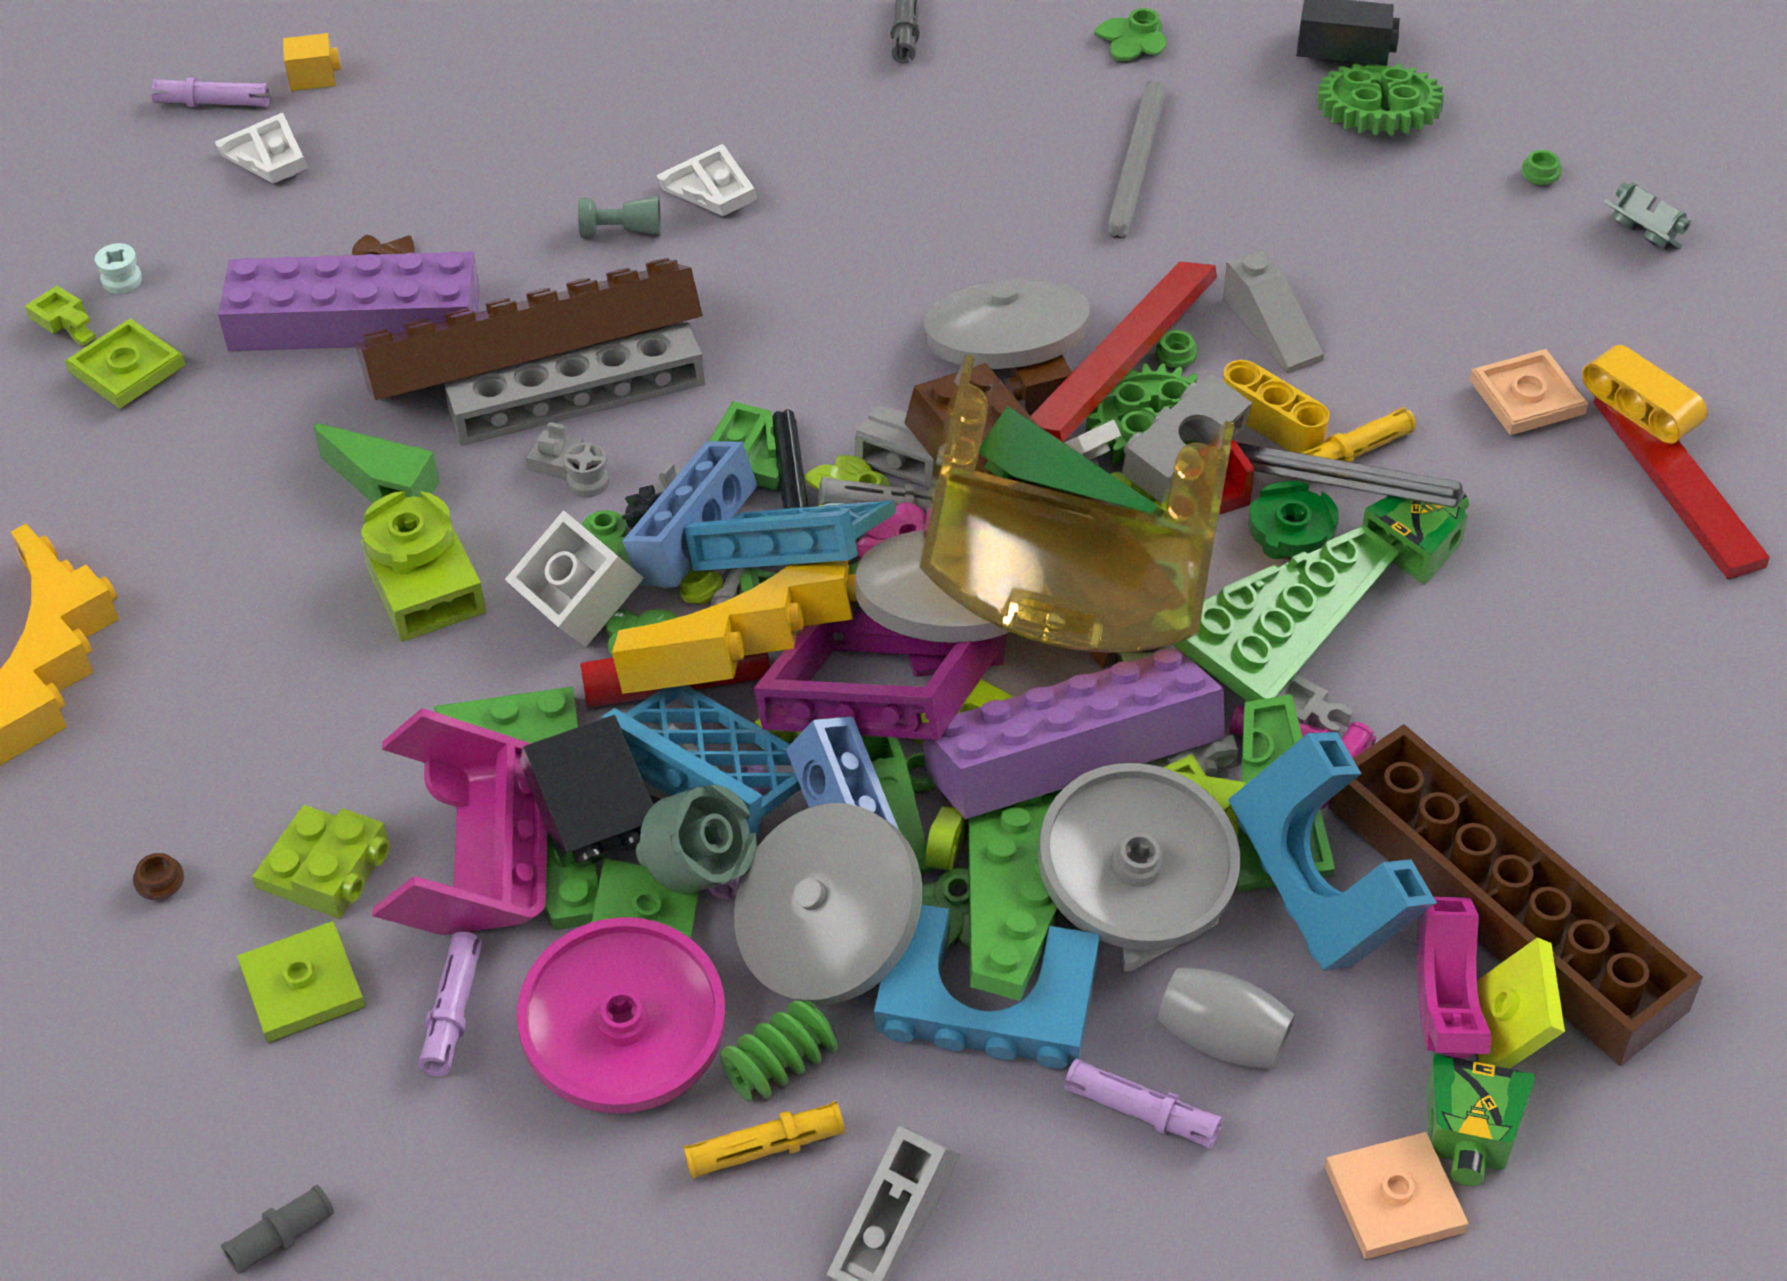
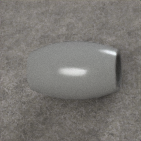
[1157,967,1295,1068]

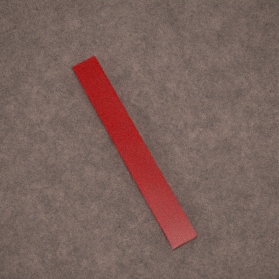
[1031,261,1217,442]

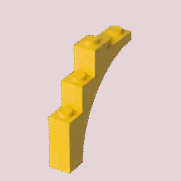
[0,523,119,765]
[612,560,858,694]

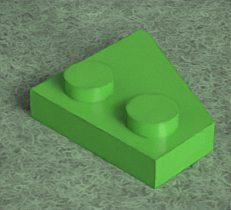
[709,401,779,490]

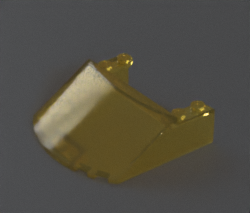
[919,354,1234,653]

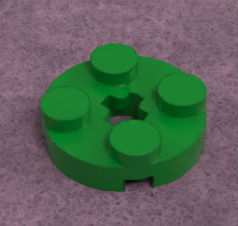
[1248,481,1339,559]

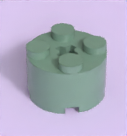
[636,785,757,895]

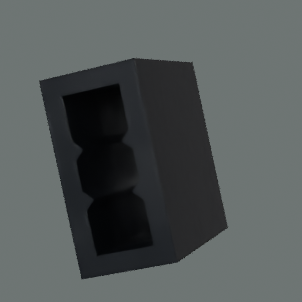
[1296,0,1400,65]
[520,715,653,867]

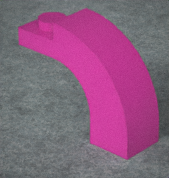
[1417,897,1491,1059]

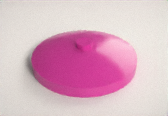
[517,917,725,1113]

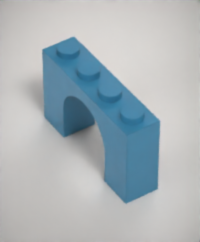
[1228,732,1437,971]
[874,905,1100,1069]

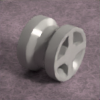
[564,442,610,497]

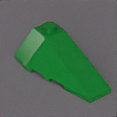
[977,406,1165,518]

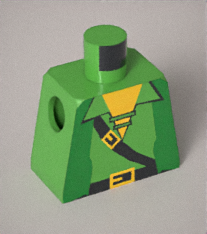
[1362,492,1469,585]
[1426,1053,1535,1186]

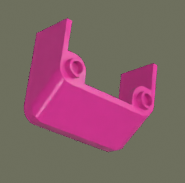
[372,708,547,935]

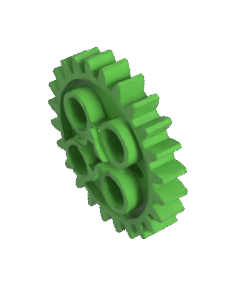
[1317,62,1444,136]
[1086,363,1209,465]

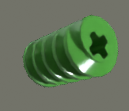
[720,1000,839,1102]

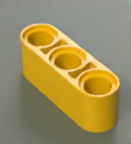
[1582,345,1708,444]
[1223,360,1330,453]

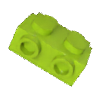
[252,805,390,919]

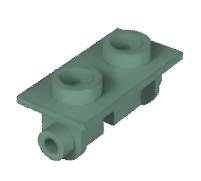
[1604,182,1691,249]

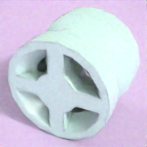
[94,243,142,294]

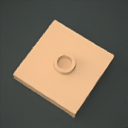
[1469,349,1588,435]
[1324,1132,1469,1260]

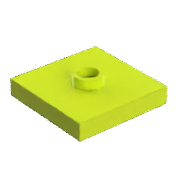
[1477,938,1565,1069]

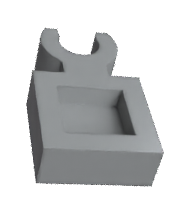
[1277,675,1353,734]

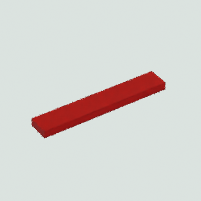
[1593,396,1770,579]

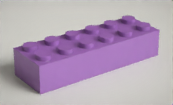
[218,251,480,351]
[922,648,1225,819]

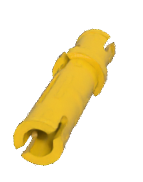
[1301,407,1416,463]
[683,1101,845,1179]

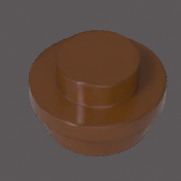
[133,853,184,900]

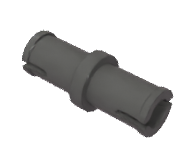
[221,1185,334,1274]

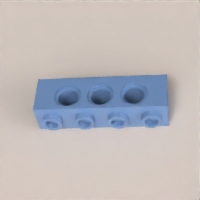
[623,441,758,588]
[786,716,923,890]

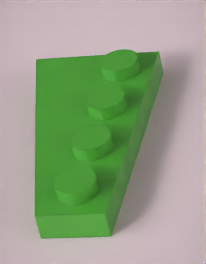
[1237,694,1335,893]

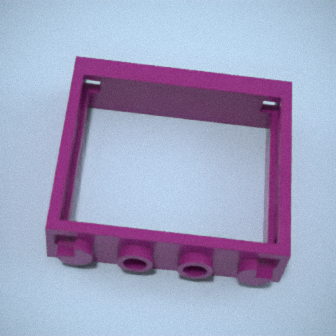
[754,607,998,740]

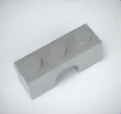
[1122,373,1252,504]

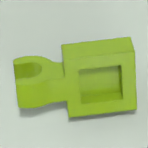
[24,285,97,346]

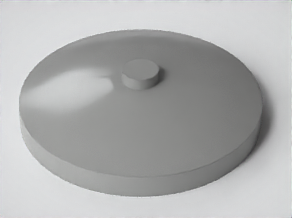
[924,278,1091,369]
[855,529,1043,643]
[1037,763,1240,950]
[734,803,922,1005]

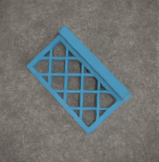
[684,500,897,571]
[601,685,801,834]

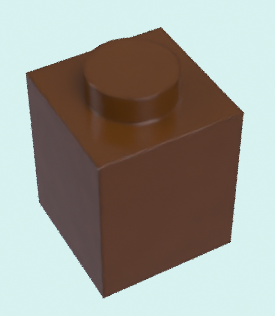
[1005,355,1072,416]

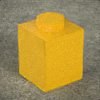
[283,33,341,91]

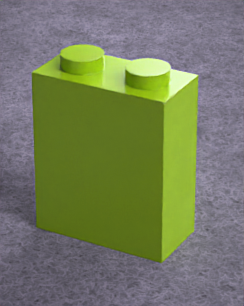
[360,526,487,642]

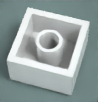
[505,510,644,648]

